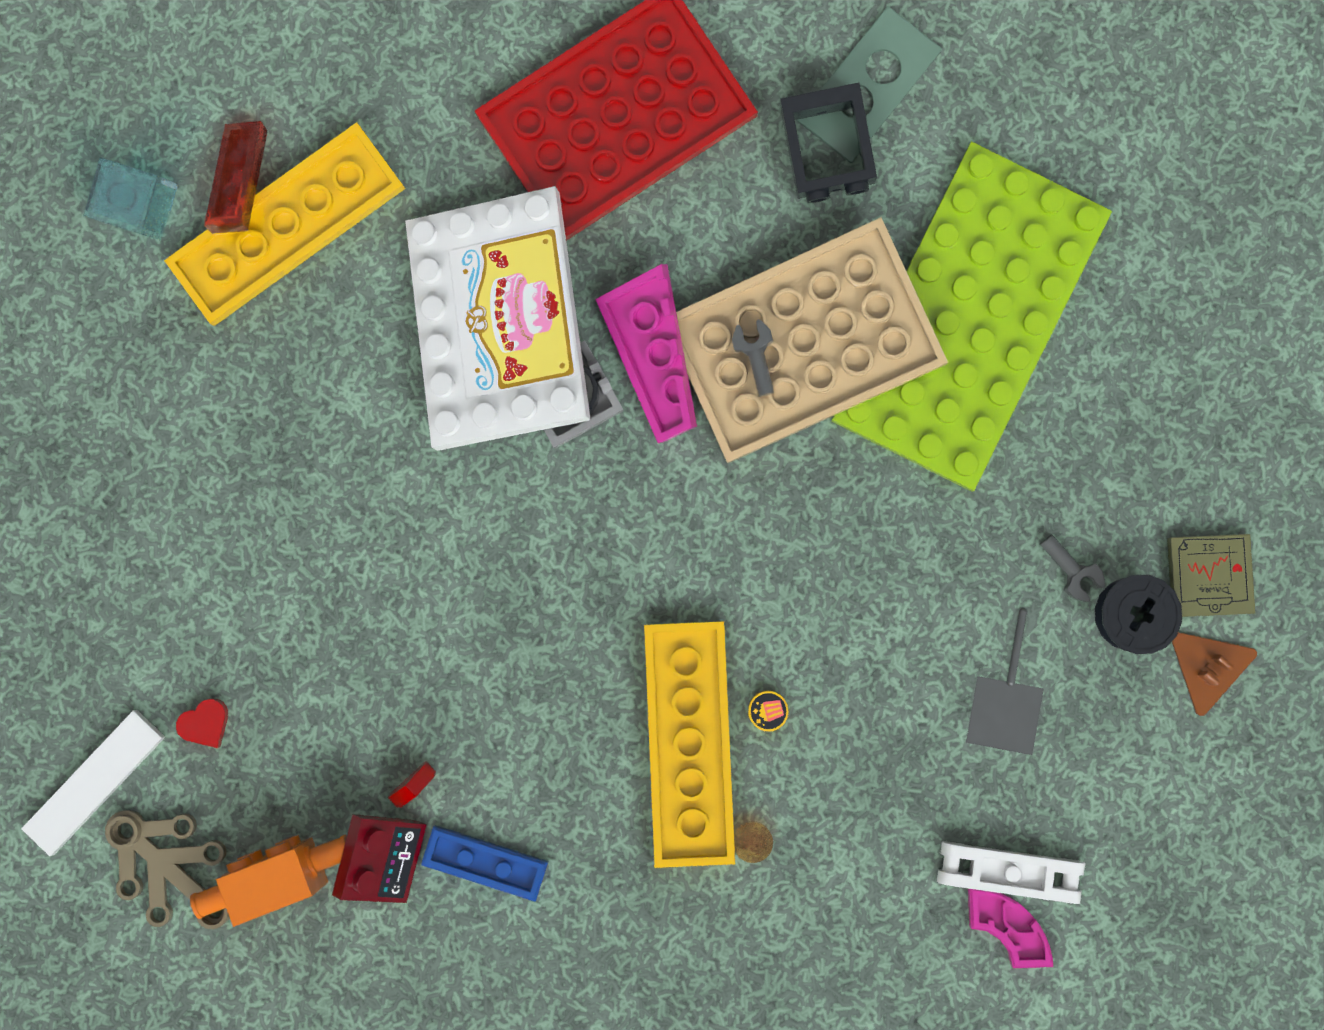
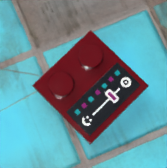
[332,814,427,903]

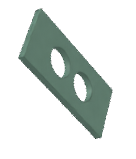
[796,6,943,163]

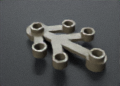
[105,810,230,929]

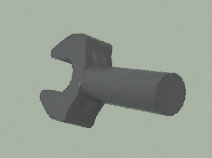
[732,319,774,397]
[1040,534,1106,602]

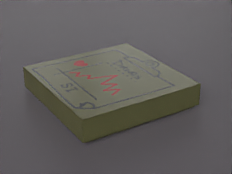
[1167,534,1255,617]

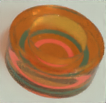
[734,821,773,863]

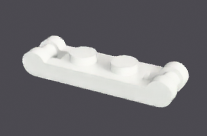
[937,841,1085,904]

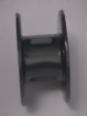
[1095,575,1182,654]

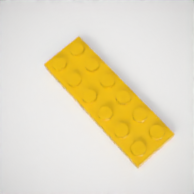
[164,122,405,326]
[644,621,735,868]

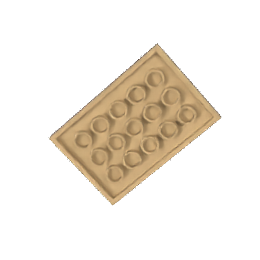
[676,217,948,463]

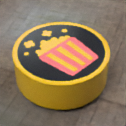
[748,690,788,731]

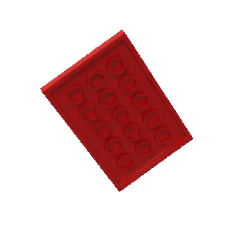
[474,0,758,241]

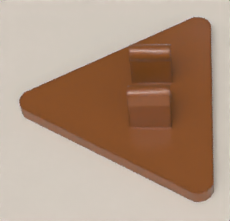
[1172,632,1257,716]

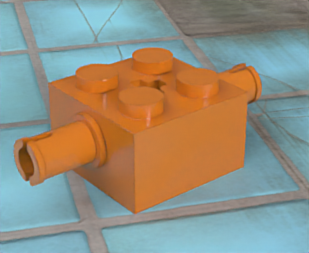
[190,834,347,927]

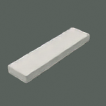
[21,710,165,856]

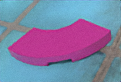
[968,888,1053,968]

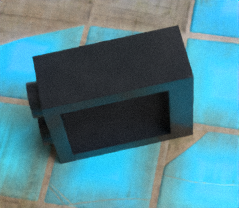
[780,82,877,203]

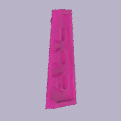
[596,264,697,443]

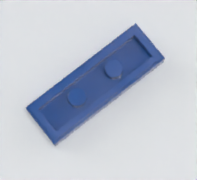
[421,825,549,902]

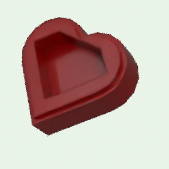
[176,698,228,748]
[387,761,436,808]

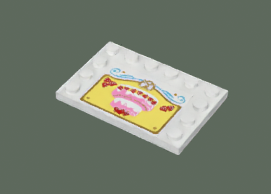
[405,186,591,451]

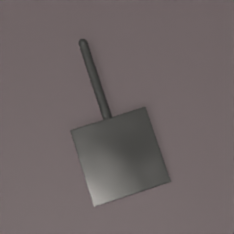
[966,608,1044,755]

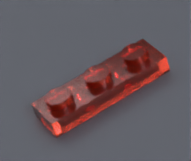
[204,121,268,234]

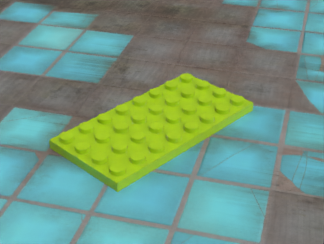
[831,141,1112,492]

